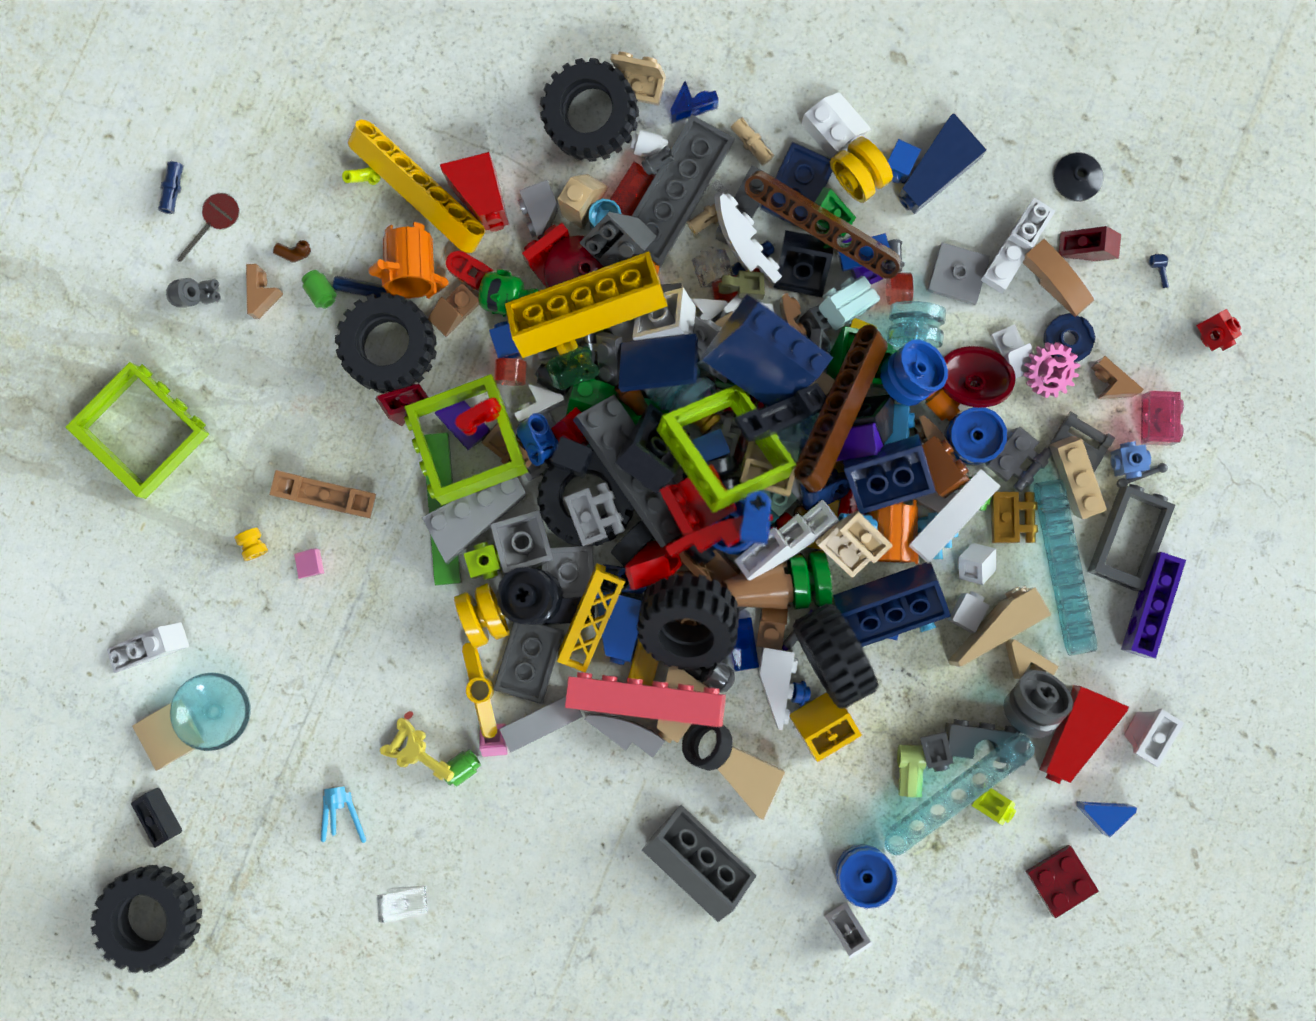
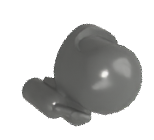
[166,278,221,308]
[684,662,735,693]

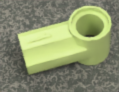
[897,744,926,798]

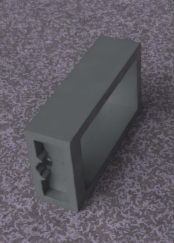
[1087,484,1175,591]

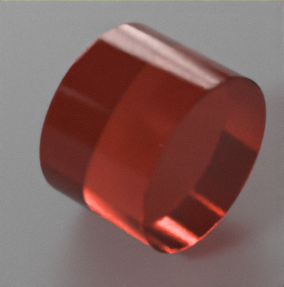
[886,272,914,305]
[494,358,527,386]

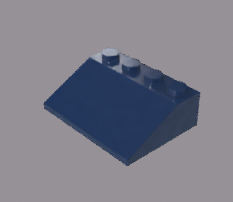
[700,294,833,407]

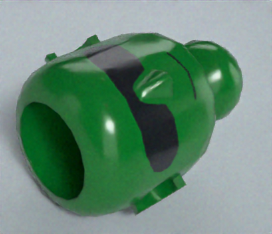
[478,269,540,317]

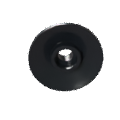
[1053,152,1103,201]

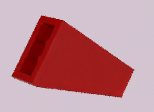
[1039,685,1129,784]

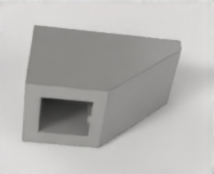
[518,180,558,240]

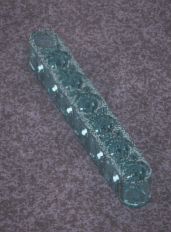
[1034,479,1097,656]
[885,733,1035,855]

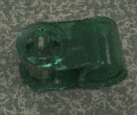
[546,346,599,390]

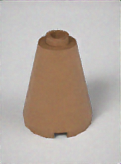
[721,561,793,609]

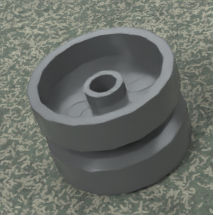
[1003,670,1073,738]

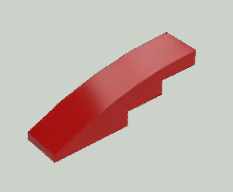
[665,514,773,558]

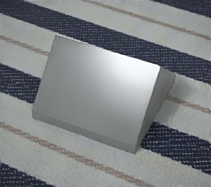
[490,510,554,574]

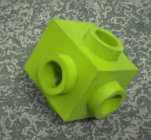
[463,542,502,580]

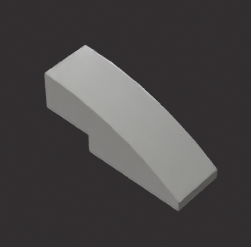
[499,697,583,753]
[584,714,665,758]

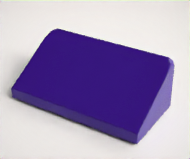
[435,401,490,450]
[836,423,883,461]

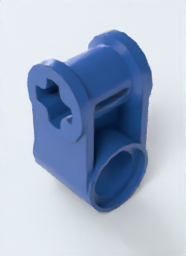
[517,413,559,466]
[740,491,771,544]

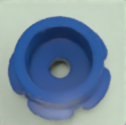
[790,681,811,706]

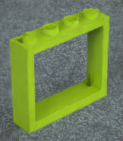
[65,362,209,499]
[404,374,528,505]
[657,385,796,513]

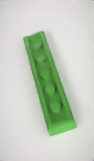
[424,433,461,586]

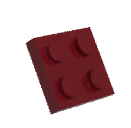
[1025,845,1099,919]

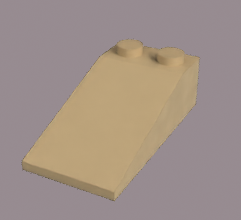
[948,586,1052,667]

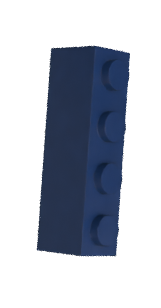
[833,561,951,647]

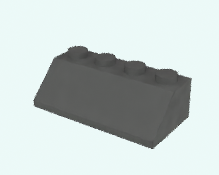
[642,805,757,922]

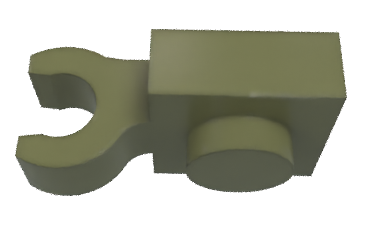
[719,271,765,300]

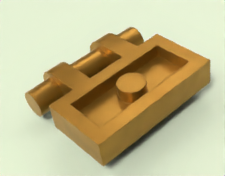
[991,492,1038,543]

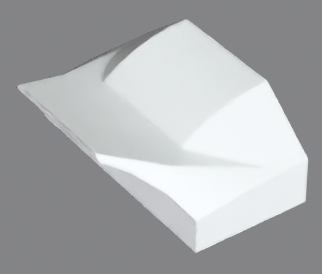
[1124,709,1184,767]

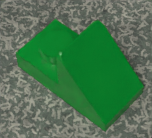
[815,187,856,238]

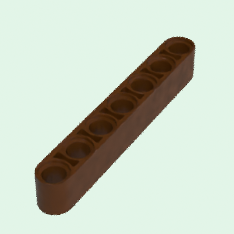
[744,171,901,279]
[794,324,888,492]

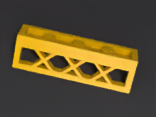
[557,563,625,673]

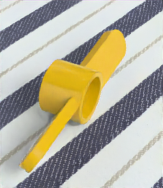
[462,642,497,738]

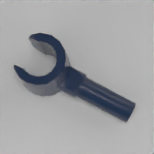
[1149,254,1169,289]

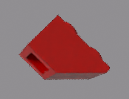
[625,540,682,590]

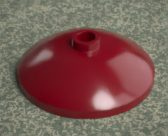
[544,235,604,288]
[942,346,1016,408]

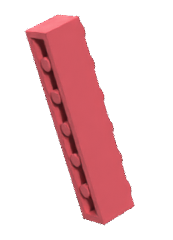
[565,672,726,727]

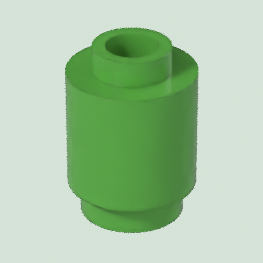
[301,270,337,308]
[444,749,481,787]

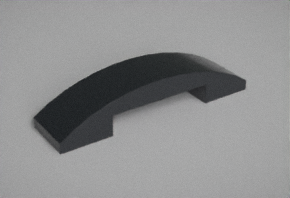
[734,383,827,442]

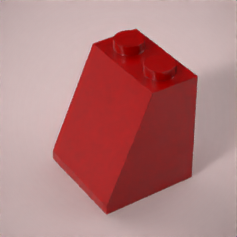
[440,152,509,232]

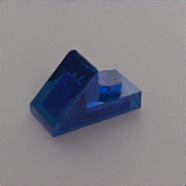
[670,81,719,124]

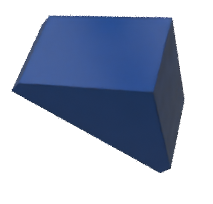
[1077,801,1137,837]

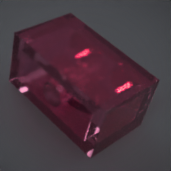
[1141,391,1184,446]

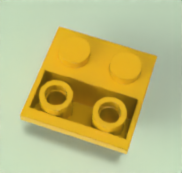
[789,692,863,762]

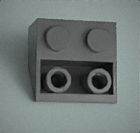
[579,212,656,267]

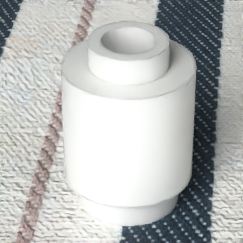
[630,130,668,157]

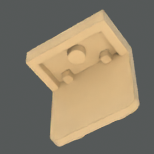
[610,51,666,106]

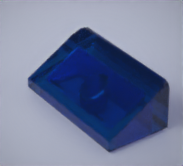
[731,617,759,672]

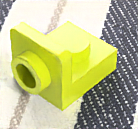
[972,784,1016,826]

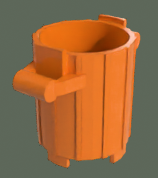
[368,222,449,299]
[867,500,919,565]

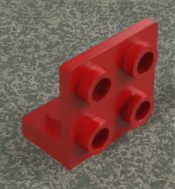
[659,465,737,536]

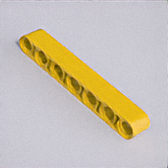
[348,119,485,253]

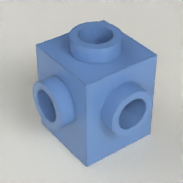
[1110,441,1151,479]

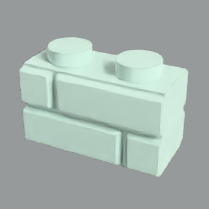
[819,276,880,330]

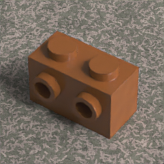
[922,436,970,498]

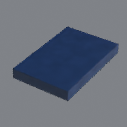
[761,142,833,228]
[619,333,698,392]

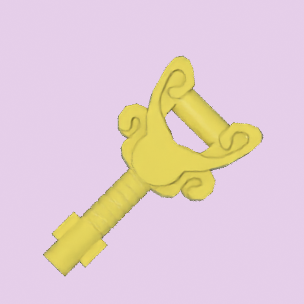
[380,718,454,781]

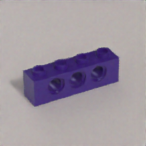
[1121,552,1186,659]

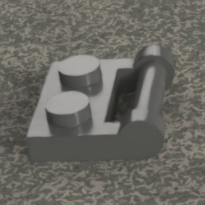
[1048,411,1115,472]

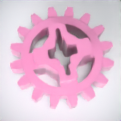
[1023,342,1080,398]

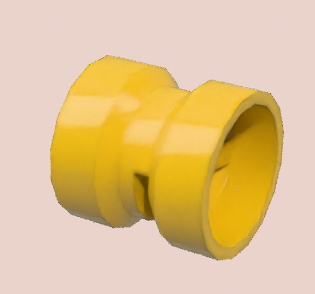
[234,528,269,561]

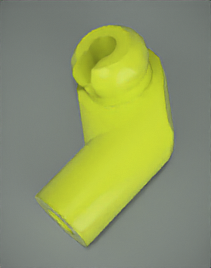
[342,167,381,185]

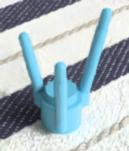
[321,786,366,843]

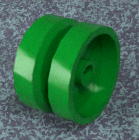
[787,550,832,610]

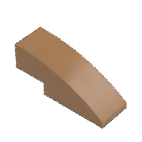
[1023,239,1094,317]

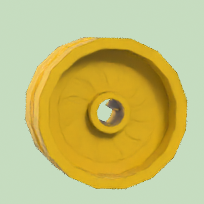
[830,136,893,203]
[454,583,510,649]

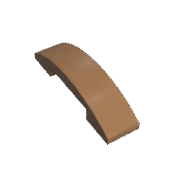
[269,470,377,519]

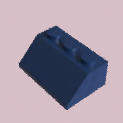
[844,434,936,514]

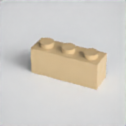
[1049,436,1107,519]

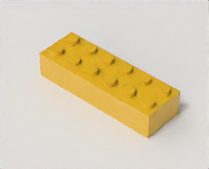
[505,251,667,358]

